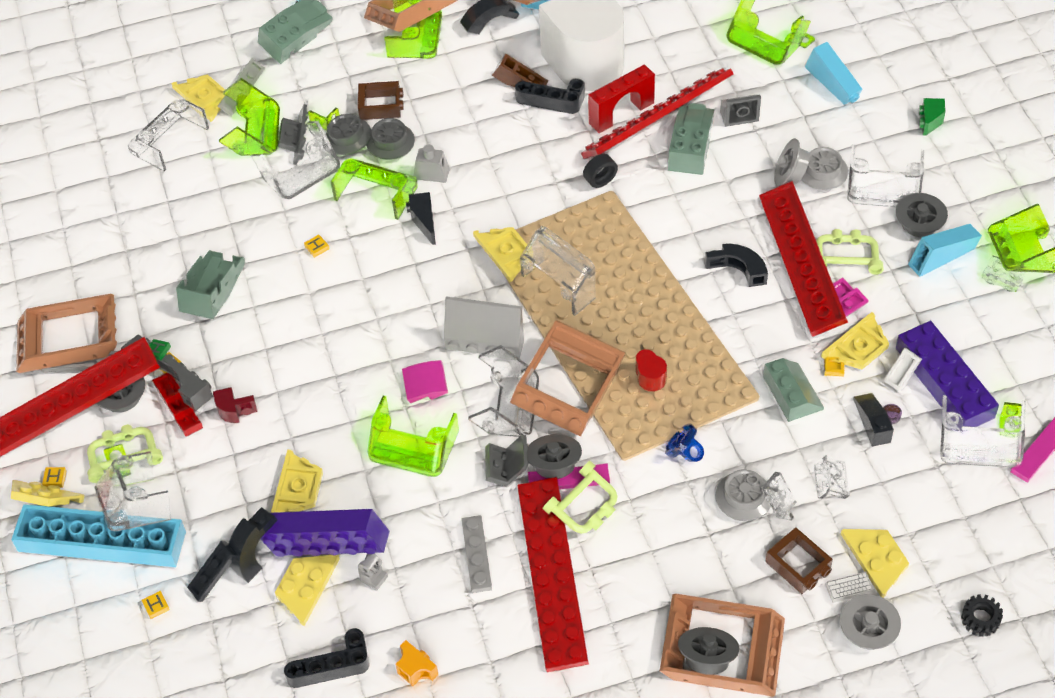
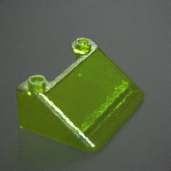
[988,203,1055,273]

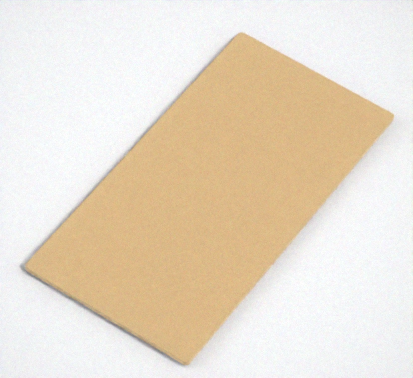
[502,191,760,461]

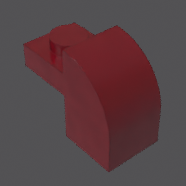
[213,387,258,423]

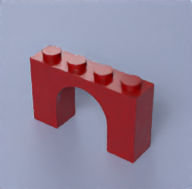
[588,64,655,134]

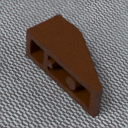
[492,54,549,87]

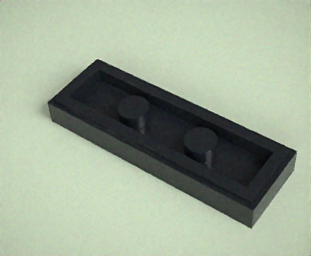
[187,541,237,602]

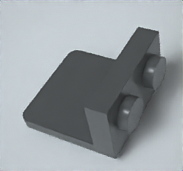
[485,435,529,487]

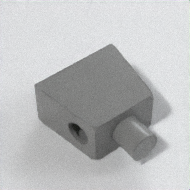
[413,144,450,183]

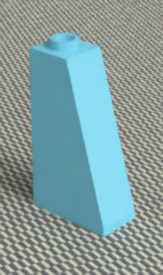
[805,42,863,105]
[908,223,982,277]

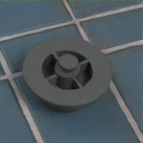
[324,114,372,155]
[366,118,415,160]
[895,193,948,237]
[96,377,145,413]
[527,434,582,478]
[678,627,740,675]

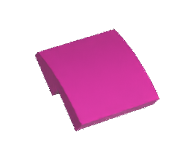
[833,277,869,317]
[402,360,448,403]

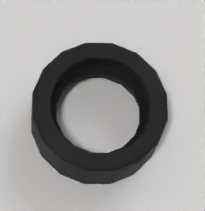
[583,153,618,188]

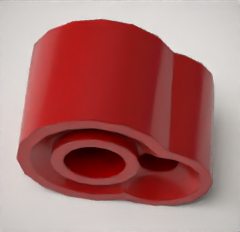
[635,349,667,392]

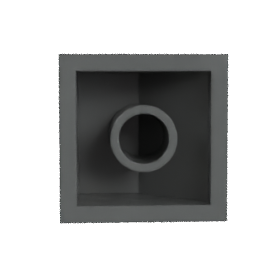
[720,94,761,127]

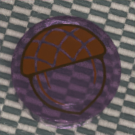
[883,404,902,424]

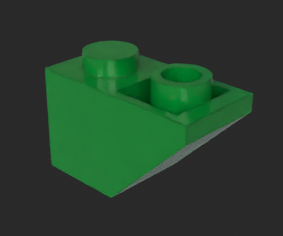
[918,98,946,136]

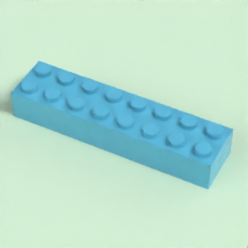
[11,504,186,567]

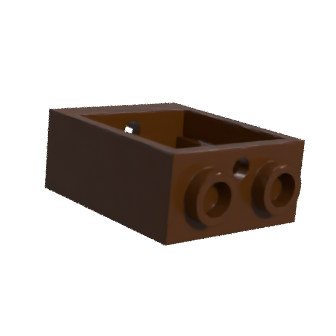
[358,81,404,120]
[765,527,833,594]

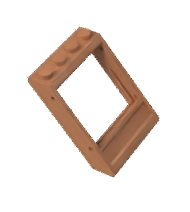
[16,293,117,373]
[510,320,626,437]
[659,594,785,697]

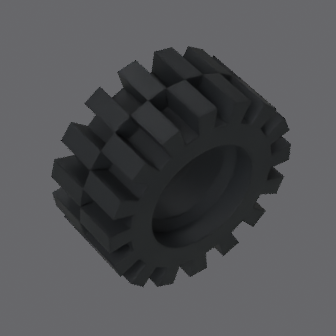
[961,594,1003,637]

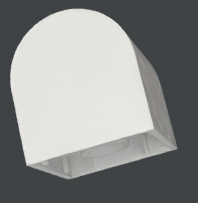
[539,0,624,91]

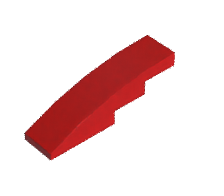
[152,373,203,437]

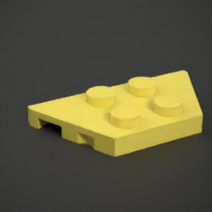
[171,74,227,122]
[473,227,532,282]
[821,312,889,370]
[271,449,323,513]
[11,480,84,507]
[841,529,909,598]
[275,555,340,626]

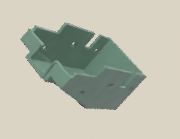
[257,0,333,64]
[668,103,715,175]
[176,250,245,319]

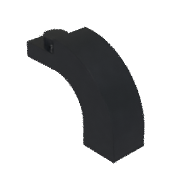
[460,0,520,35]
[704,243,768,287]
[229,507,278,583]

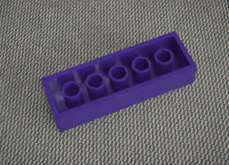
[895,320,999,434]
[261,509,390,557]

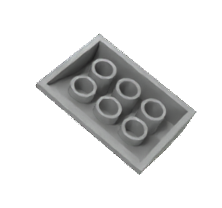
[444,296,524,359]

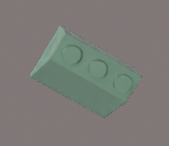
[763,358,824,422]

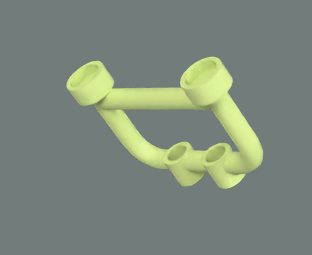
[816,229,884,275]
[87,424,163,483]
[543,460,618,534]

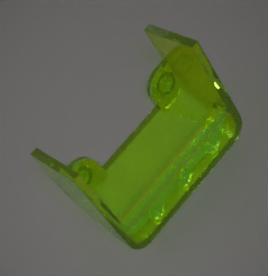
[384,0,443,59]
[726,0,811,65]
[218,78,280,156]
[330,158,418,220]
[367,395,459,477]

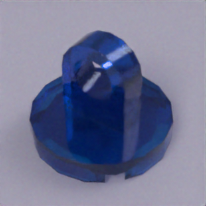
[665,423,704,462]

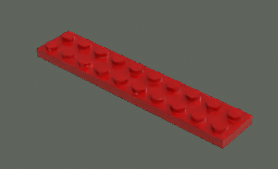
[581,68,734,159]
[759,181,848,337]
[0,337,160,457]
[517,477,589,673]

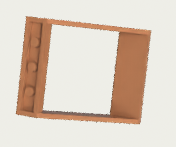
[364,0,458,32]

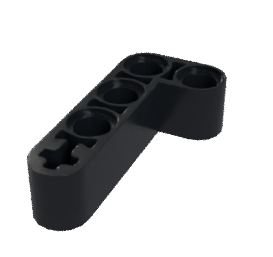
[515,79,585,114]
[284,628,370,688]

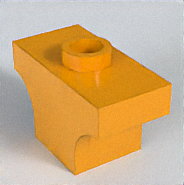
[395,640,438,686]

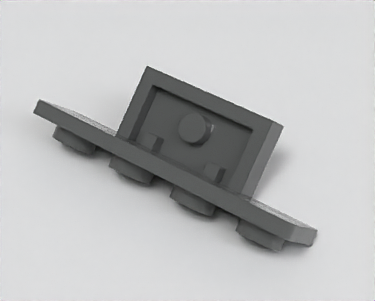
[278,104,309,165]

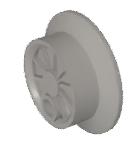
[774,138,809,186]
[801,147,848,190]
[715,469,773,521]
[840,594,901,650]

